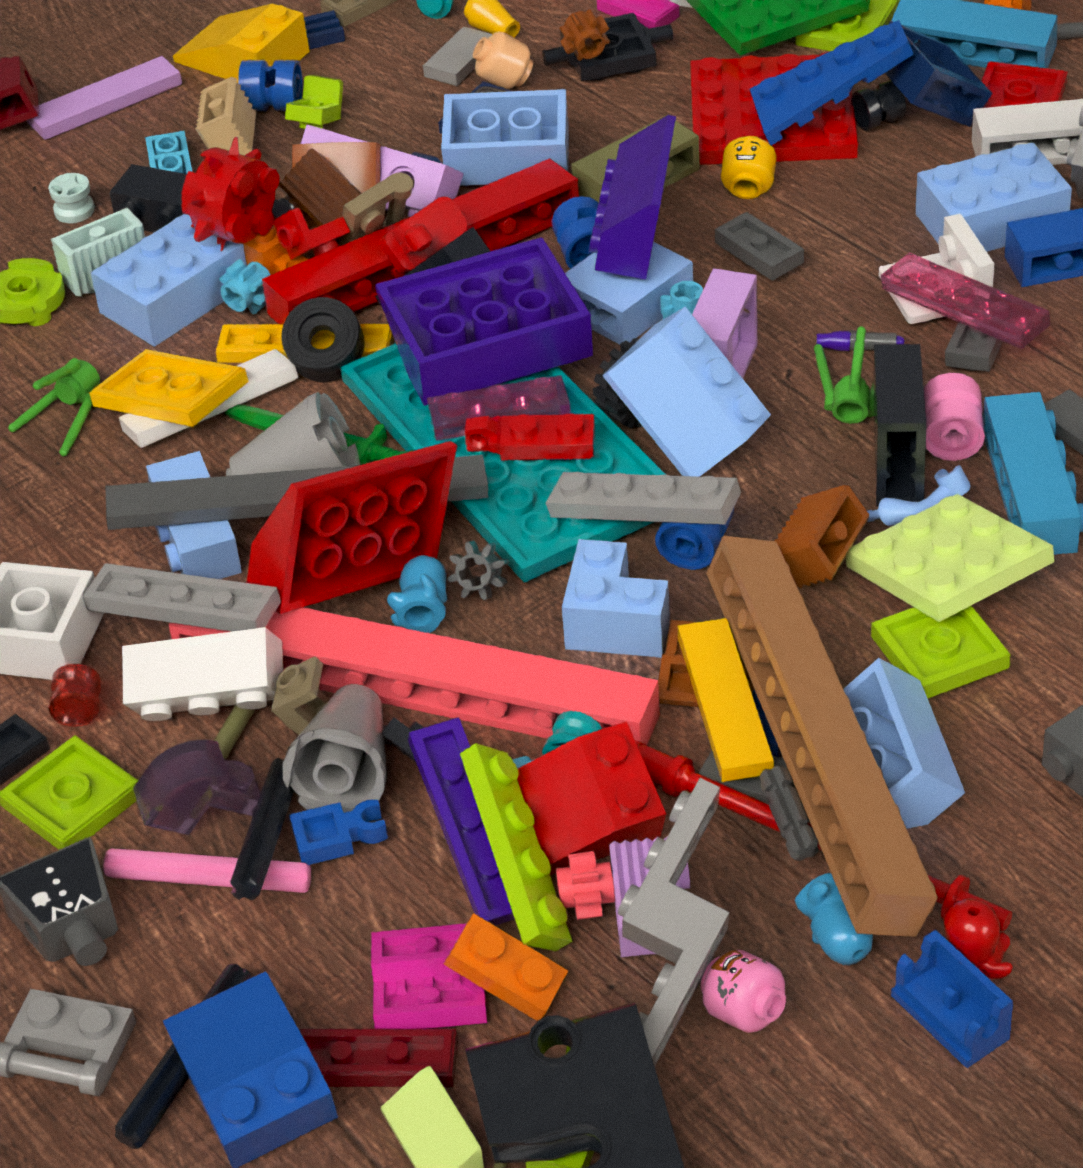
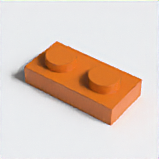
[443,913,568,1021]

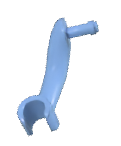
[867,465,971,526]

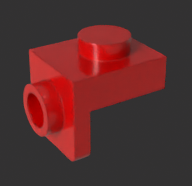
[274,208,350,260]

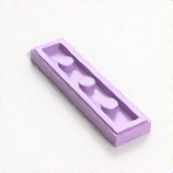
[27,56,182,140]

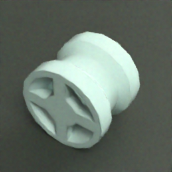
[48,173,95,223]

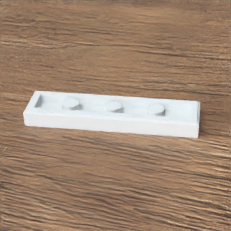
[119,349,298,448]

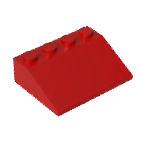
[246,441,457,614]

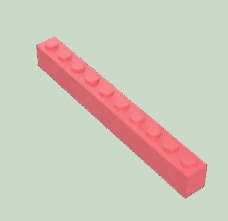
[169,607,660,745]

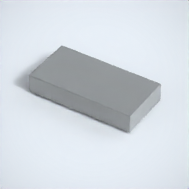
[423,26,492,86]

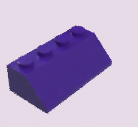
[589,115,676,280]

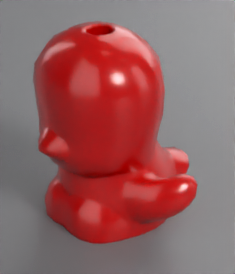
[944,898,1013,979]

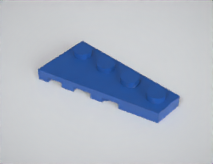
[749,20,913,146]

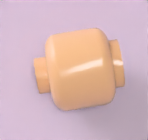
[472,31,533,90]

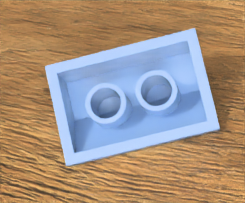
[602,306,771,477]
[843,658,965,829]

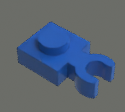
[289,800,388,865]

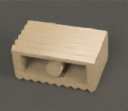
[195,77,256,155]

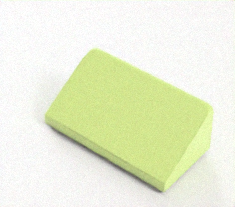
[381,1066,484,1168]

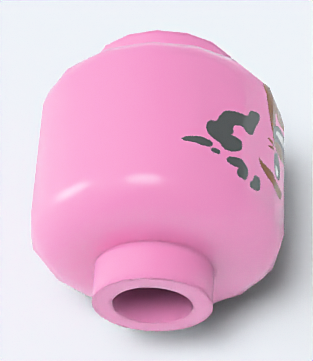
[701,950,786,1033]

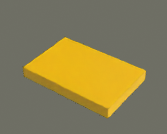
[89,349,249,427]

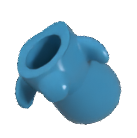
[387,555,447,633]
[795,873,873,966]

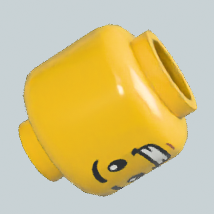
[721,136,777,199]

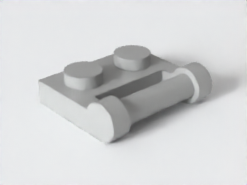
[0,989,136,1096]

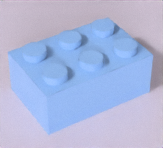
[441,89,569,186]
[916,142,1072,252]
[90,214,247,347]

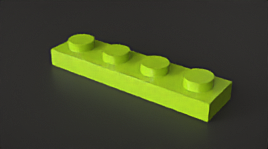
[460,743,573,951]

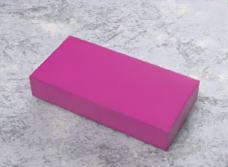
[597,0,680,29]

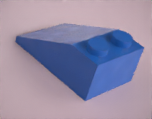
[163,971,338,1168]

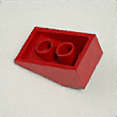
[517,721,666,875]

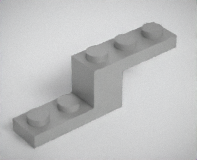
[618,778,730,1067]

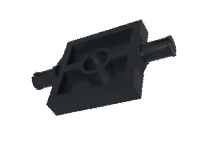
[542,13,673,81]

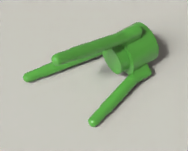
[814,326,874,424]
[8,358,100,456]

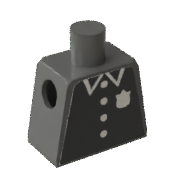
[0,837,118,966]

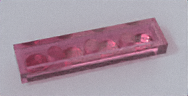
[881,252,1050,349]

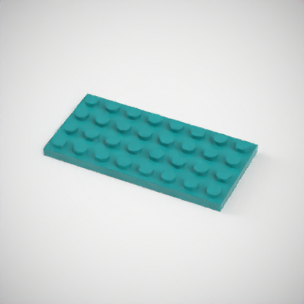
[340,343,666,583]

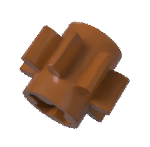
[559,9,610,61]

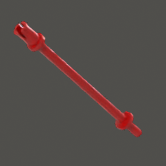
[636,741,1012,932]

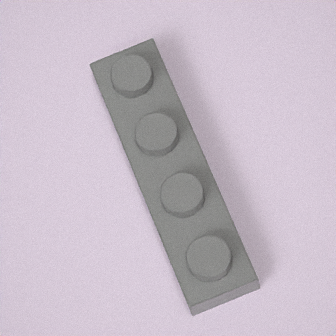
[546,472,741,524]
[83,563,281,632]

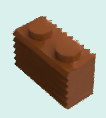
[774,485,869,588]

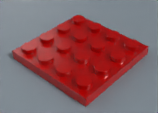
[690,52,858,165]

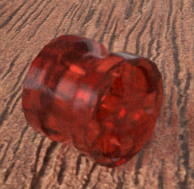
[48,664,101,727]

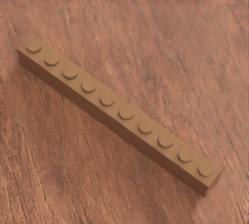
[706,536,938,937]

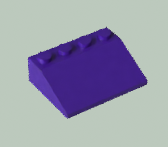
[375,237,593,406]

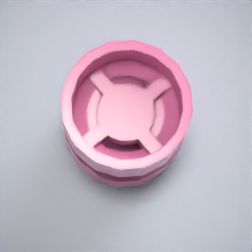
[924,373,985,461]

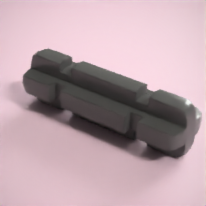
[759,765,819,861]

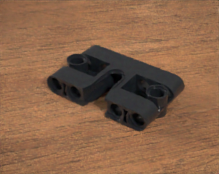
[465,1002,684,1168]

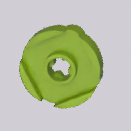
[0,258,65,326]

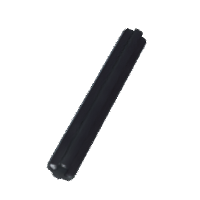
[230,758,294,901]
[115,963,252,1149]

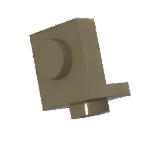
[271,657,330,735]

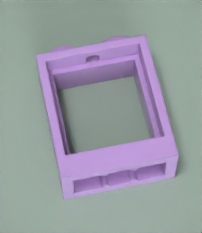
[692,268,757,378]

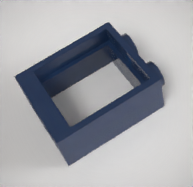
[885,21,993,127]

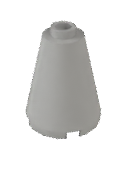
[226,392,360,476]
[282,684,387,813]

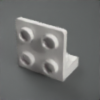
[879,213,994,324]

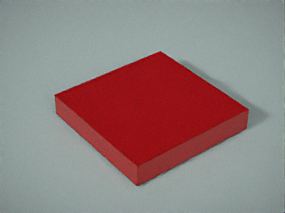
[981,61,1068,108]

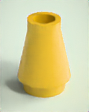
[464,0,520,38]

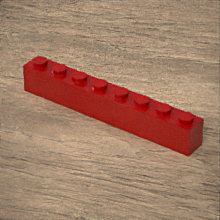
[262,158,579,325]

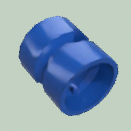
[238,60,303,112]
[551,196,599,269]
[655,508,734,570]

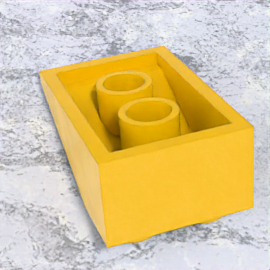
[173,3,310,83]

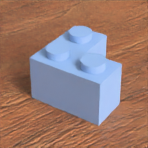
[562,539,670,658]

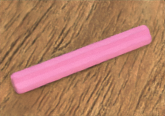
[103,848,311,893]

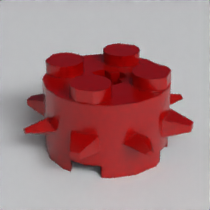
[182,137,280,251]

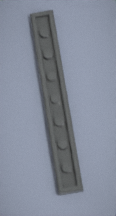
[105,455,488,530]

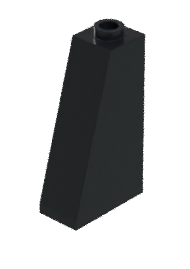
[873,344,926,506]

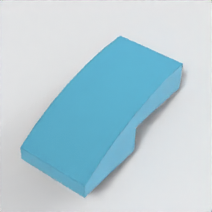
[145,131,192,174]

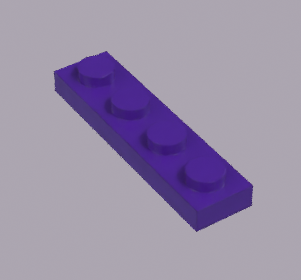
[408,717,515,926]

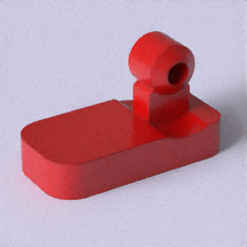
[380,196,467,273]

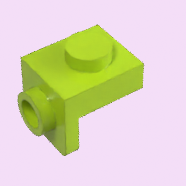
[285,75,343,129]

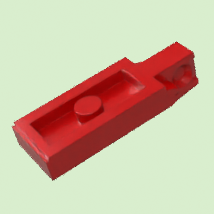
[465,414,595,460]

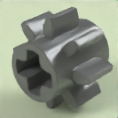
[448,540,510,600]

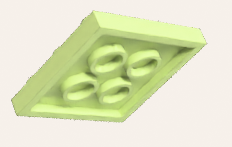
[845,494,1054,622]

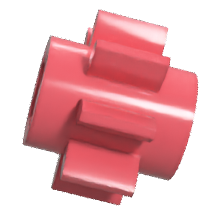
[556,851,615,920]

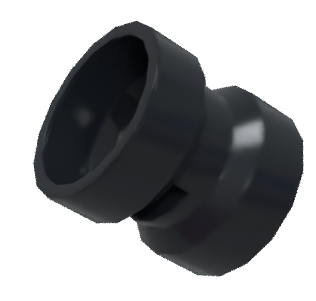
[851,80,906,131]

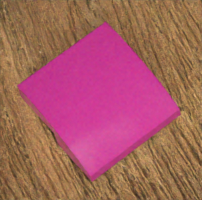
[371,923,487,1029]

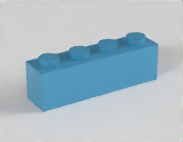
[891,0,1058,68]
[983,392,1083,555]

